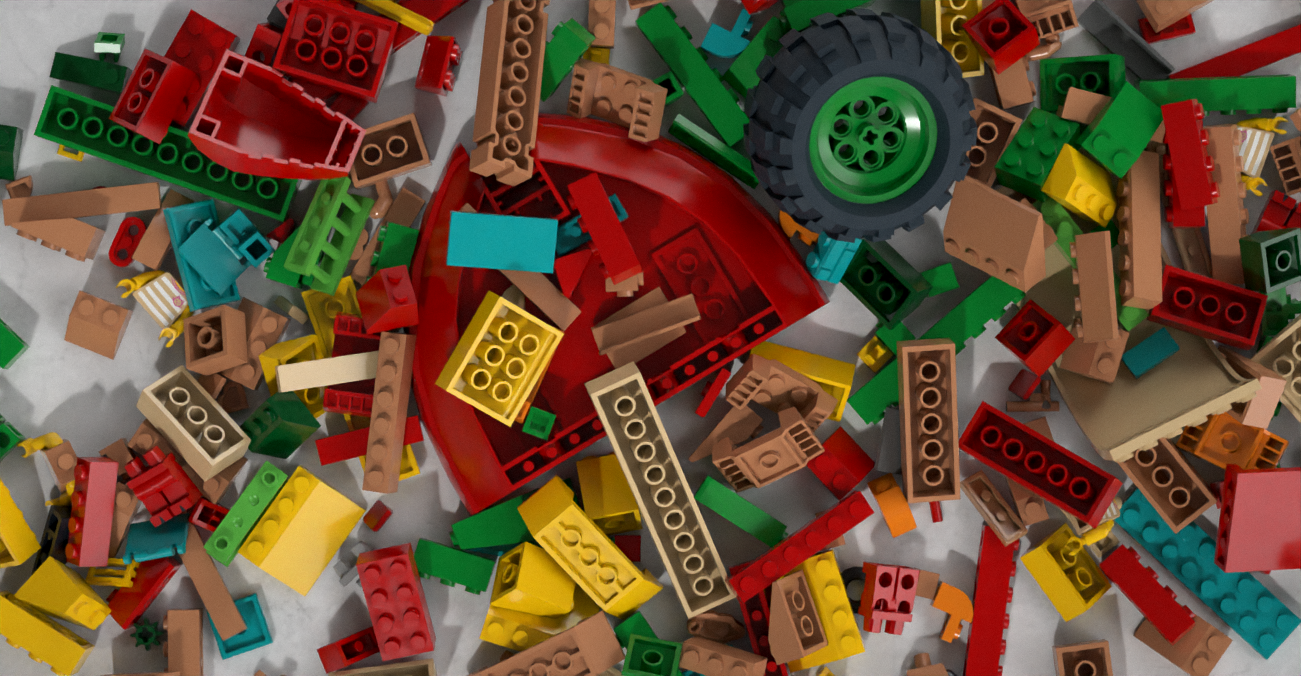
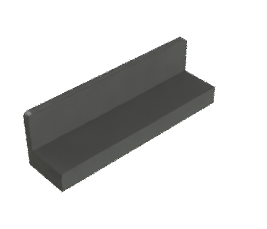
[1077,0,1175,80]

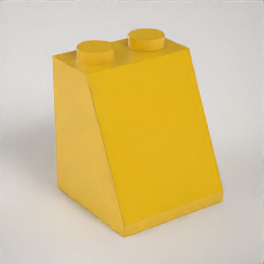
[576,452,643,536]
[490,541,577,619]
[14,556,112,630]

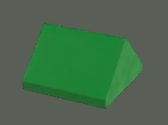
[622,634,683,676]

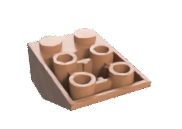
[11,218,106,262]

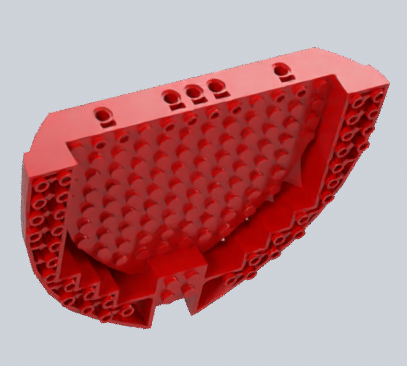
[403,113,830,517]

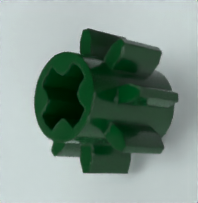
[130,617,165,651]

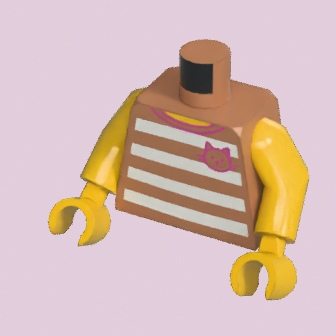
[17,432,77,506]

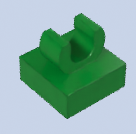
[94,32,125,62]
[522,406,557,440]

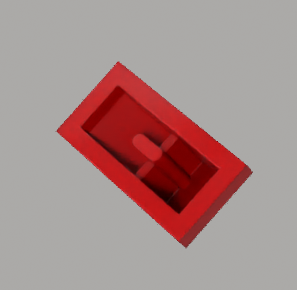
[554,248,593,298]
[188,497,231,532]

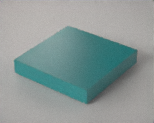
[206,593,273,660]

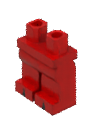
[1250,190,1301,235]
[124,445,202,527]
[858,562,920,635]

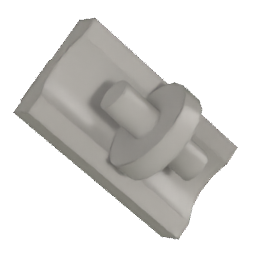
[333,541,377,587]

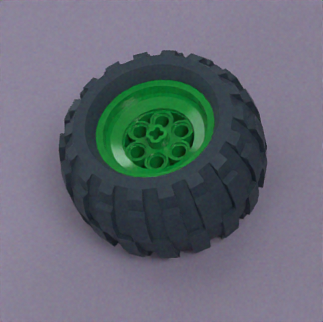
[743,9,977,243]

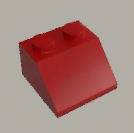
[962,0,1040,75]
[356,265,419,334]
[995,299,1075,378]
[806,426,875,501]

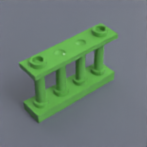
[283,176,375,296]
[203,460,288,568]

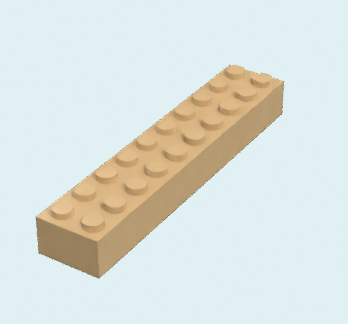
[584,361,735,619]

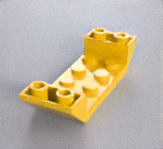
[517,474,663,620]

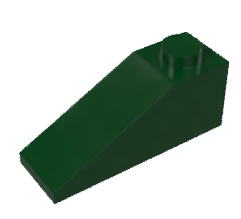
[49,52,133,94]

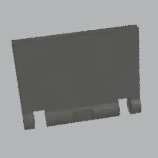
[874,407,902,475]

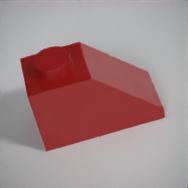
[317,626,380,674]

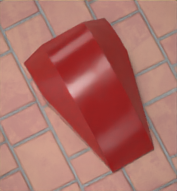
[188,49,366,180]

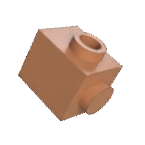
[605,269,644,297]

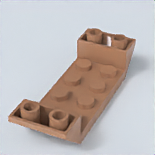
[466,610,625,676]

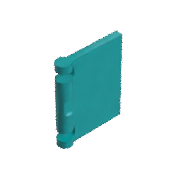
[176,216,251,296]
[123,513,190,564]

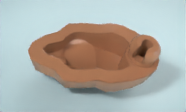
[687,610,746,644]

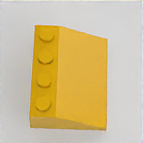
[435,291,564,427]
[238,465,366,596]
[763,549,866,673]
[479,585,600,652]

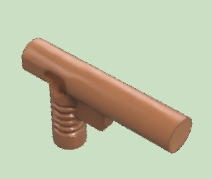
[1006,380,1059,412]

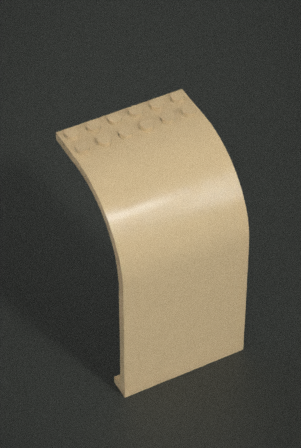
[995,148,1262,463]

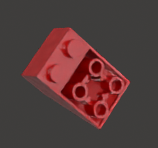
[414,36,463,97]

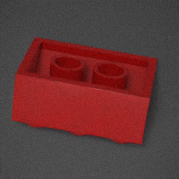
[109,49,196,144]
[106,556,182,630]

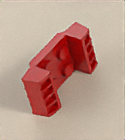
[323,312,389,417]

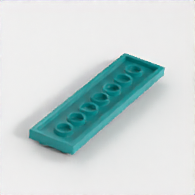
[1114,487,1301,660]

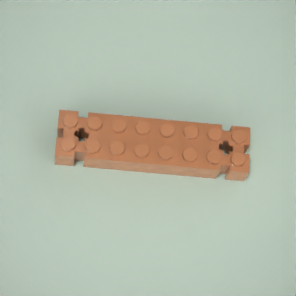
[469,0,550,187]

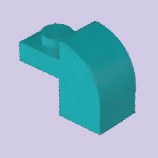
[701,9,754,59]
[219,207,275,268]

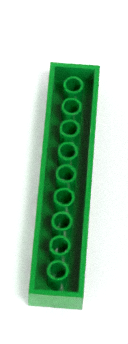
[34,85,302,222]

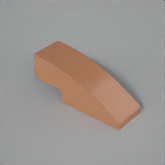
[132,189,195,271]

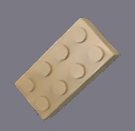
[136,365,251,482]

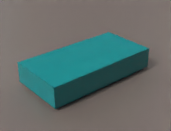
[1121,327,1180,379]

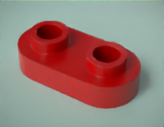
[108,217,147,267]

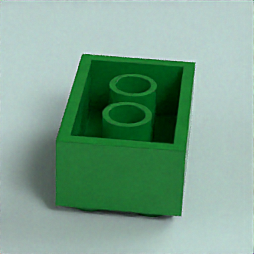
[994,107,1082,203]

